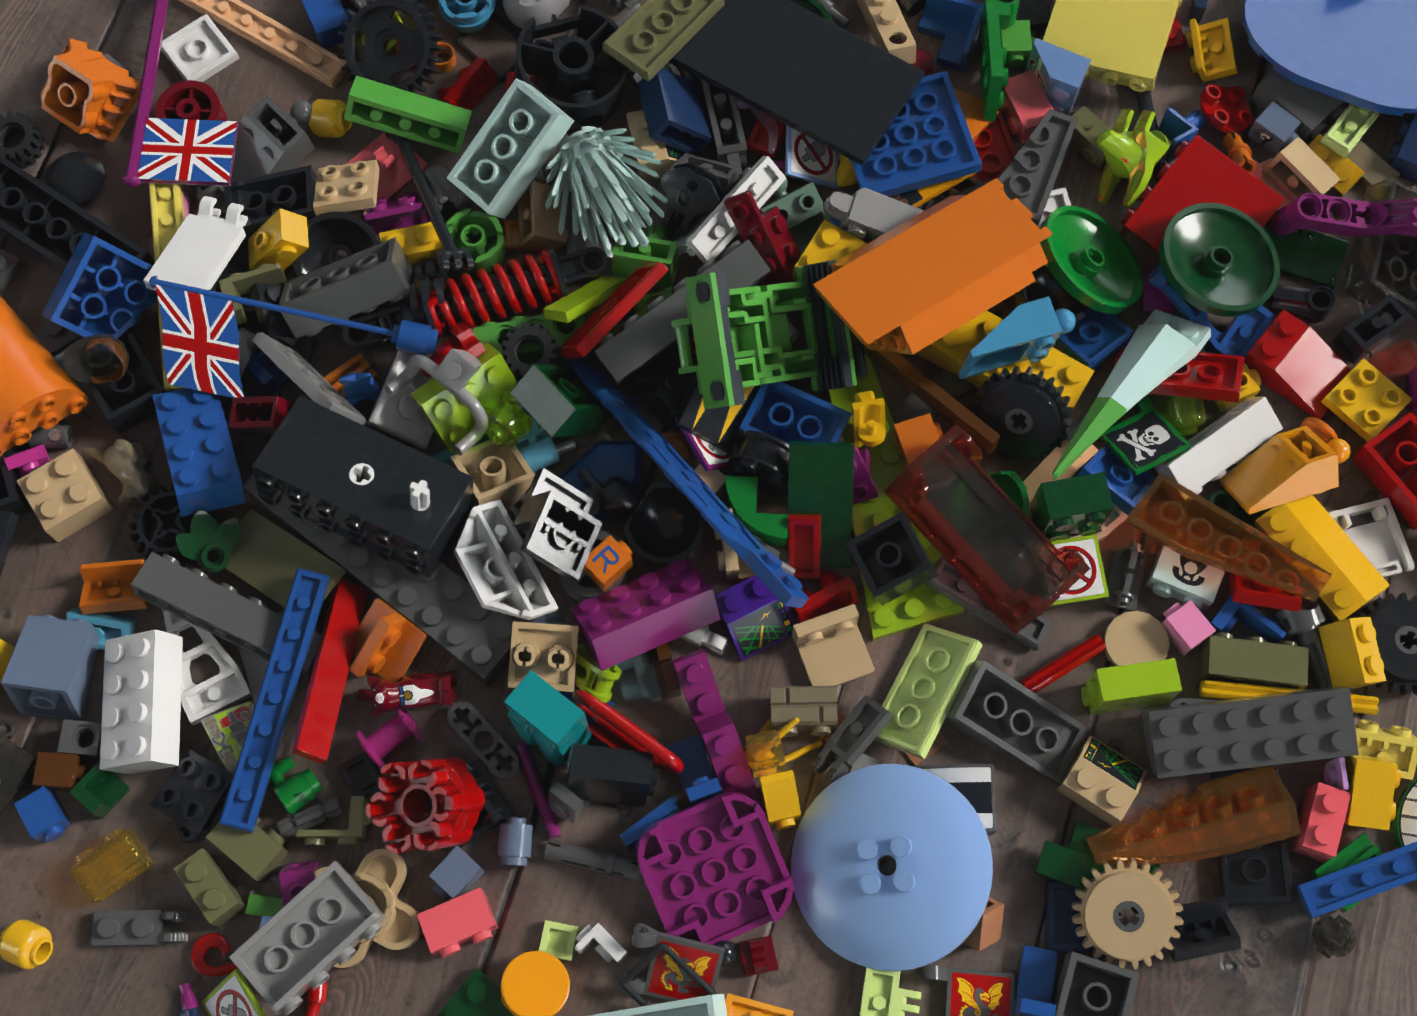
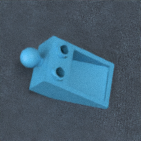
[958,296,1076,380]

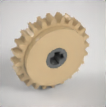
[1071,858,1184,970]

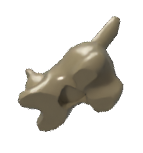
[82,439,160,504]

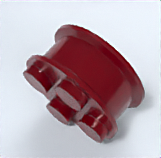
[155,80,227,121]

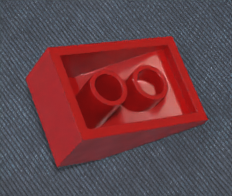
[1244,309,1351,420]

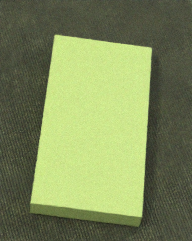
[874,623,983,760]

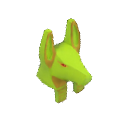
[1096,108,1170,208]

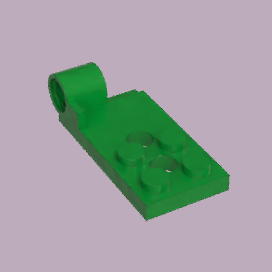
[978,0,1020,121]

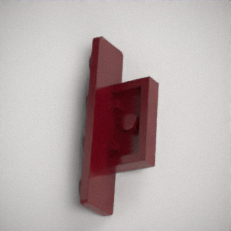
[724,191,801,285]

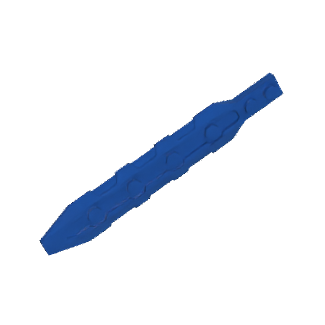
[568,357,809,608]

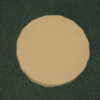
[1103,611,1170,666]

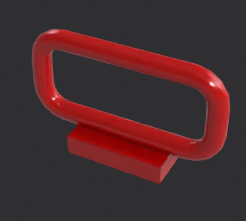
[570,690,684,774]

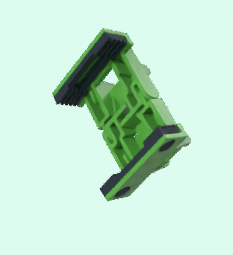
[671,260,857,409]

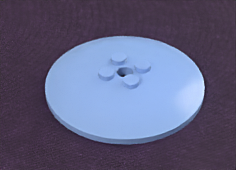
[791,764,993,971]

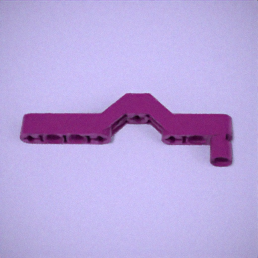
[1269,193,1417,237]

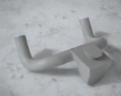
[384,348,488,456]

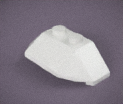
[454,499,558,620]

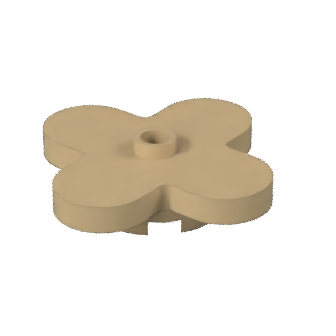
[315,849,422,968]

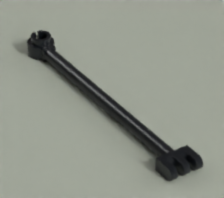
[385,132,474,272]

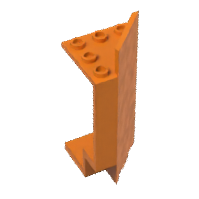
[813,178,1053,355]

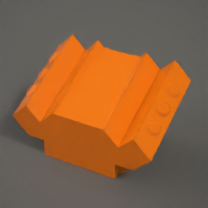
[40,38,142,143]

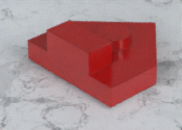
[420,322,486,378]

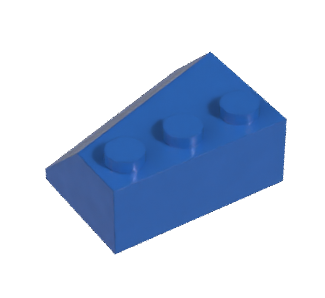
[41,232,158,348]

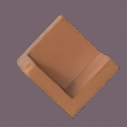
[963,897,1004,952]

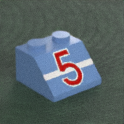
[1025,38,1091,115]

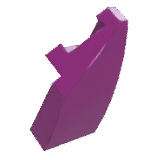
[1141,269,1174,313]

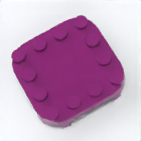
[636,791,795,945]

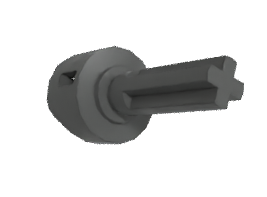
[1275,597,1332,688]

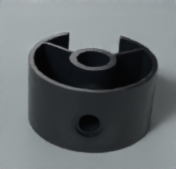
[514,4,629,134]

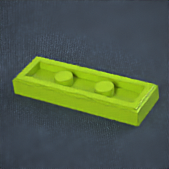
[543,275,626,323]

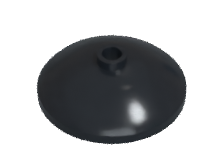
[293,212,381,277]

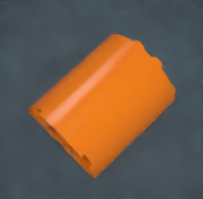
[0,295,90,457]

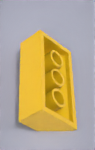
[1255,495,1390,622]

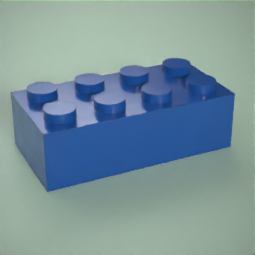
[152,388,245,517]

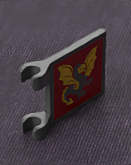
[620,923,725,1001]
[922,965,1015,1016]

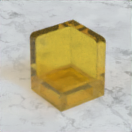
[745,730,787,778]

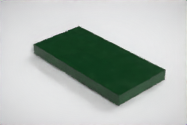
[788,441,855,568]

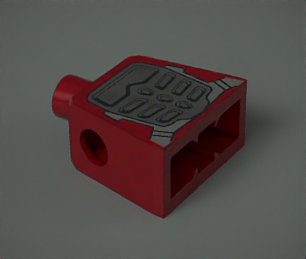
[228,396,294,440]

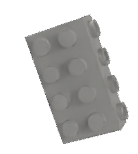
[229,861,386,1015]

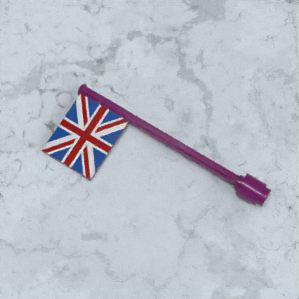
[122,0,239,187]

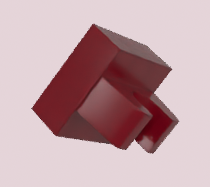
[738,935,779,977]

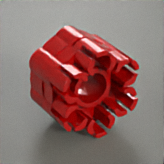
[366,757,485,854]

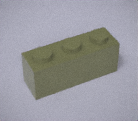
[1200,632,1309,689]

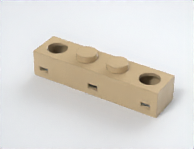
[856,0,917,64]

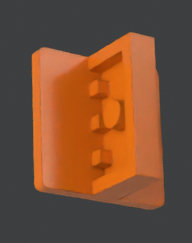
[349,598,427,683]

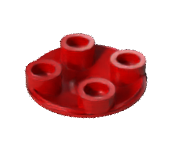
[1199,84,1254,134]

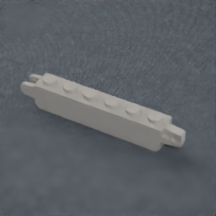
[822,187,924,240]

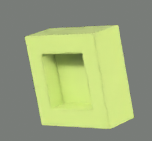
[539,920,579,962]

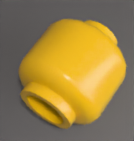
[307,99,352,138]
[0,919,53,969]

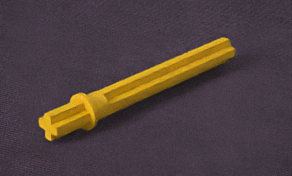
[1199,680,1379,715]

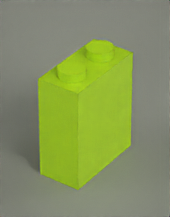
[1081,658,1182,715]

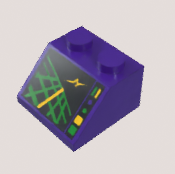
[714,575,796,662]

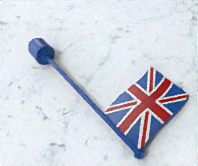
[149,276,439,398]

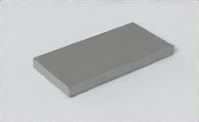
[252,332,367,425]

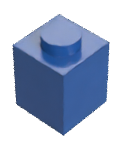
[14,786,73,842]

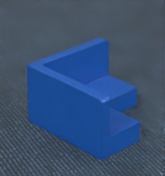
[917,0,983,72]

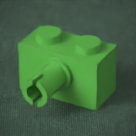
[612,224,679,288]

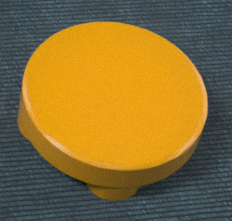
[500,951,570,1016]

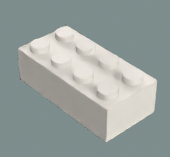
[100,629,183,775]

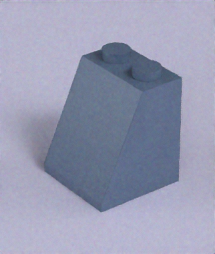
[1,615,99,721]

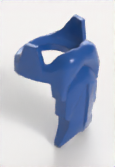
[339,372,382,428]

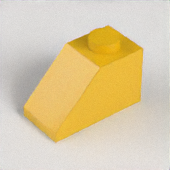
[758,770,801,830]

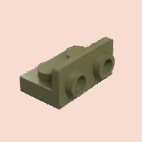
[1067,105,1111,170]

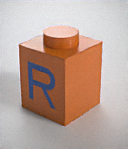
[583,535,633,592]

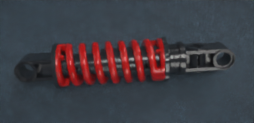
[343,245,607,351]

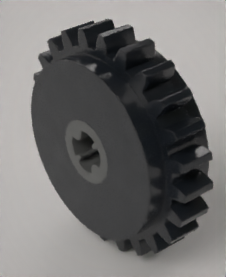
[972,366,1074,462]
[1356,592,1417,696]

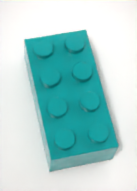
[504,670,593,769]

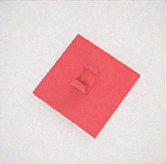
[346,131,429,201]

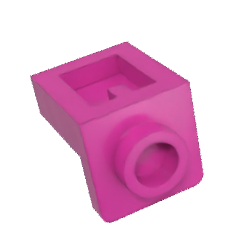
[4,444,51,478]

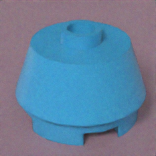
[438,0,496,33]

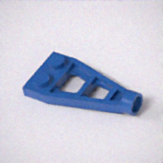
[1148,264,1275,361]

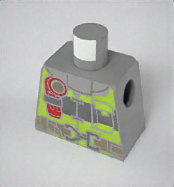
[200,701,288,774]

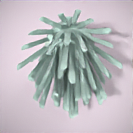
[545,126,668,258]

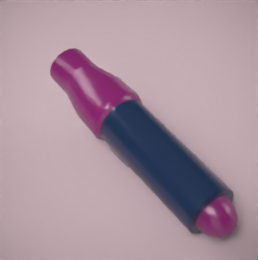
[179,983,200,1016]

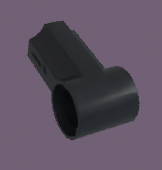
[1268,284,1336,323]

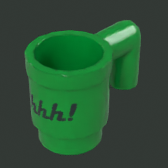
[269,755,324,815]

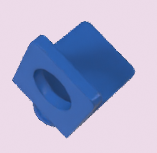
[1159,108,1207,163]

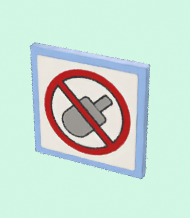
[785,125,839,189]

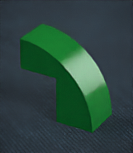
[726,476,788,549]

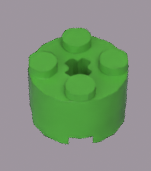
[446,209,507,280]

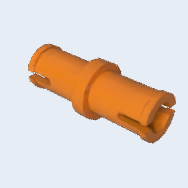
[1222,132,1256,174]

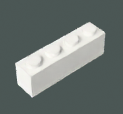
[1154,397,1283,499]

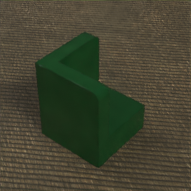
[70,762,130,819]

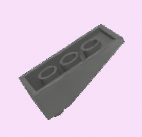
[944,660,1087,785]

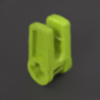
[574,644,622,703]

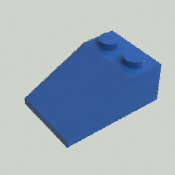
[739,382,852,444]

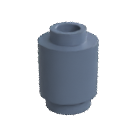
[497,817,533,866]

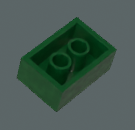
[510,364,612,437]

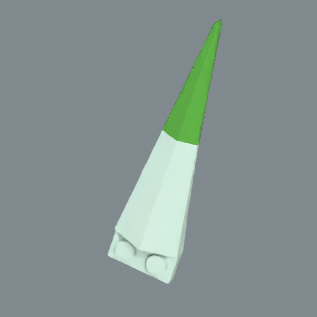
[1052,309,1211,480]

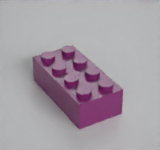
[570,558,720,671]

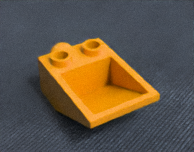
[1220,425,1351,514]

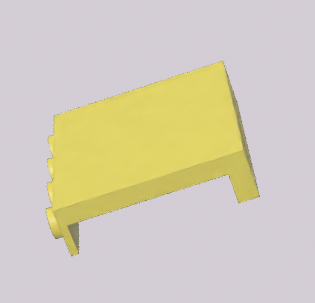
[1043,0,1182,92]

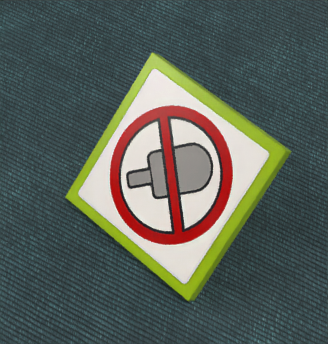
[1033,534,1110,607]
[201,968,266,1016]

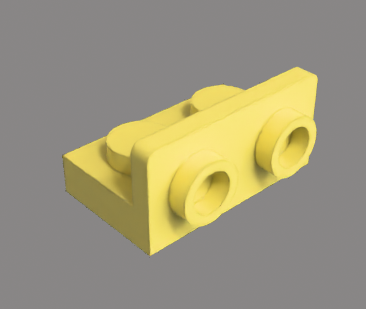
[1345,719,1417,780]

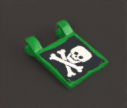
[1100,395,1190,476]

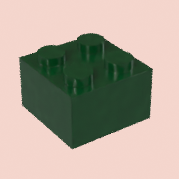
[1029,472,1114,542]

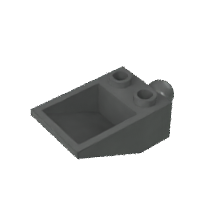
[230,96,315,183]

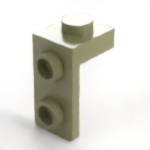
[219,263,286,325]
[295,796,374,847]

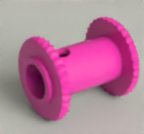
[356,707,424,768]

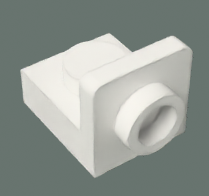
[574,923,629,964]

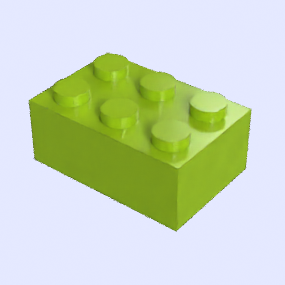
[410,342,520,454]

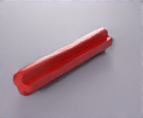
[1020,635,1106,693]

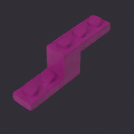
[672,648,764,811]

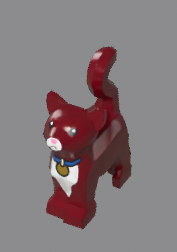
[356,670,457,717]

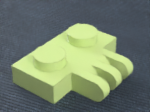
[859,967,922,1016]

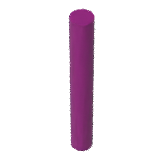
[515,743,562,839]

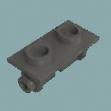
[1103,542,1148,611]

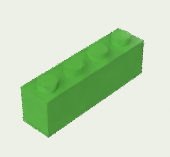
[344,76,472,154]

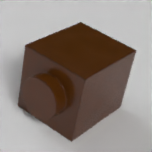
[32,752,90,792]

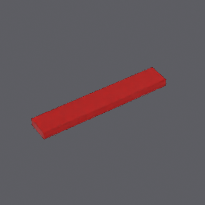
[291,578,368,765]

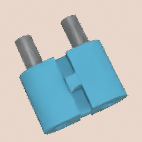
[502,416,576,472]

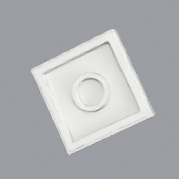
[161,14,240,82]

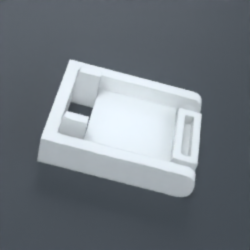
[1329,497,1415,578]

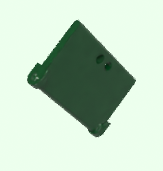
[1263,219,1349,291]

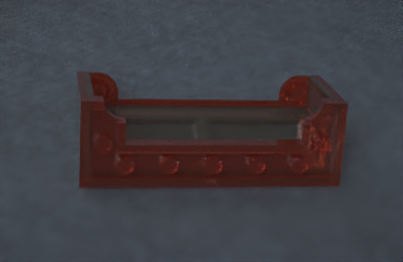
[884,424,1091,635]

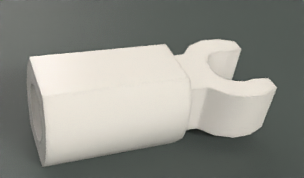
[680,626,728,655]

